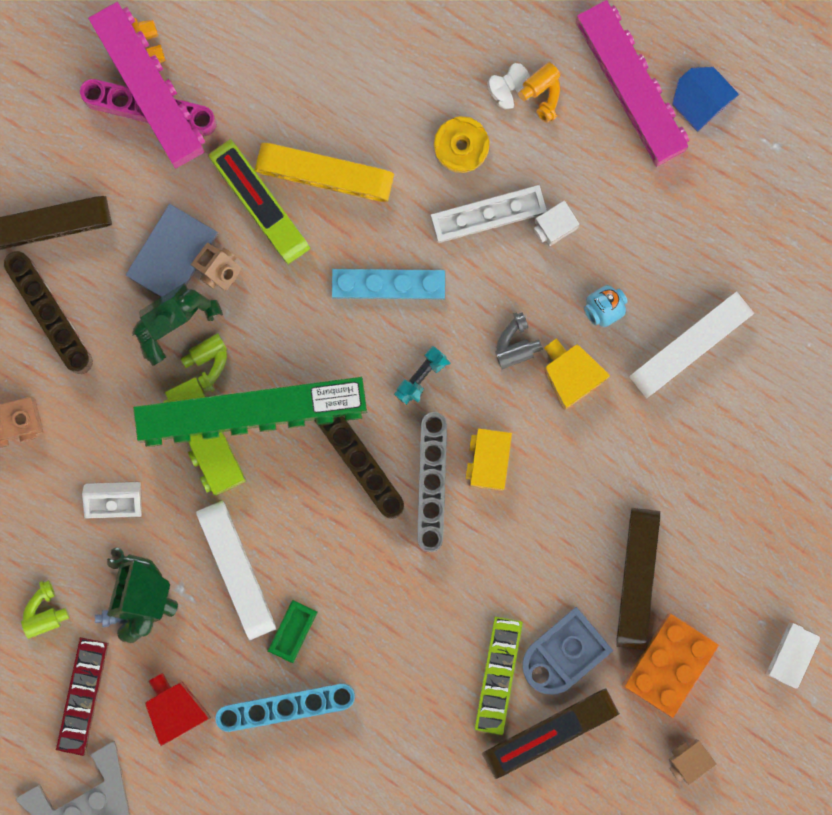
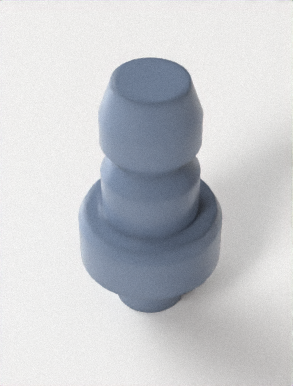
[95,610,128,627]

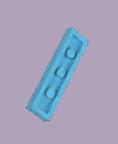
[332,269,445,300]

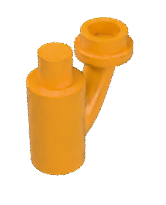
[518,62,560,123]

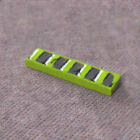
[474,617,523,735]

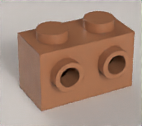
[0,397,43,448]

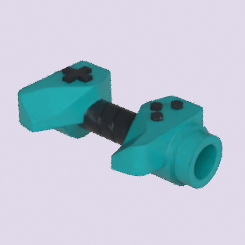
[394,345,451,405]

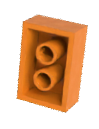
[621,613,719,718]

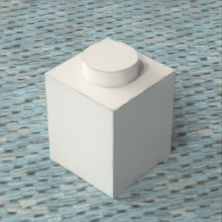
[533,200,580,246]

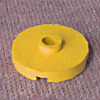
[434,116,490,173]

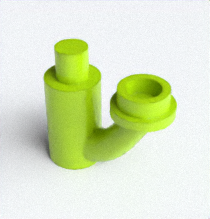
[181,333,227,392]
[21,581,70,639]

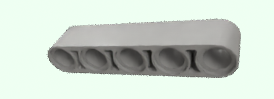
[417,412,447,553]

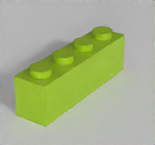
[163,377,247,496]

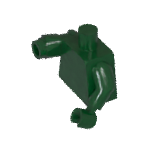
[132,283,223,366]
[107,548,178,643]

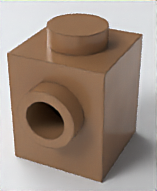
[669,739,717,784]

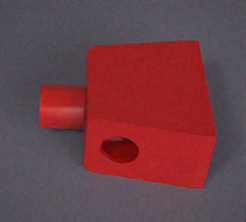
[145,673,211,746]

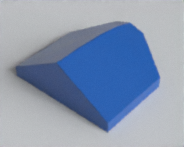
[672,67,739,132]

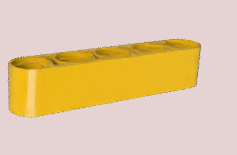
[254,142,395,202]

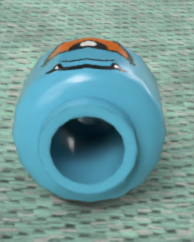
[584,285,628,327]

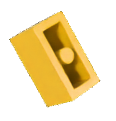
[465,428,512,491]

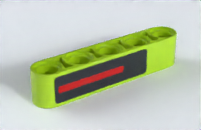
[208,139,311,265]

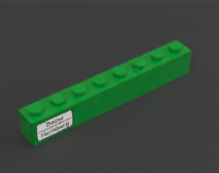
[133,377,368,447]

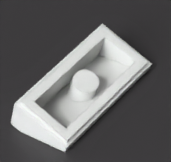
[82,482,142,518]

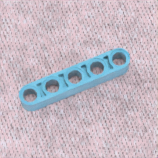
[215,683,355,732]

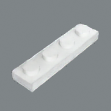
[431,185,547,243]

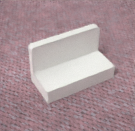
[765,623,820,688]

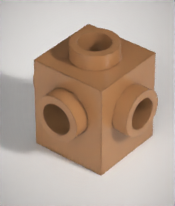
[191,242,243,291]

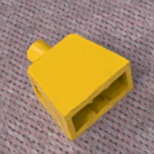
[544,338,610,410]

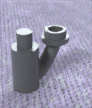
[495,312,543,370]

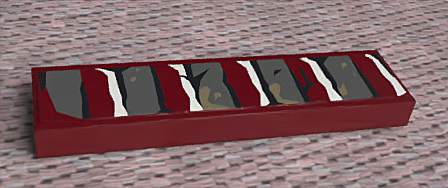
[56,637,109,756]

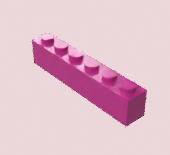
[575,0,689,167]
[88,1,205,169]

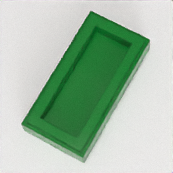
[268,600,318,664]

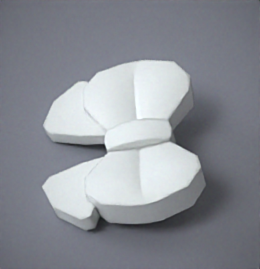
[487,63,530,109]

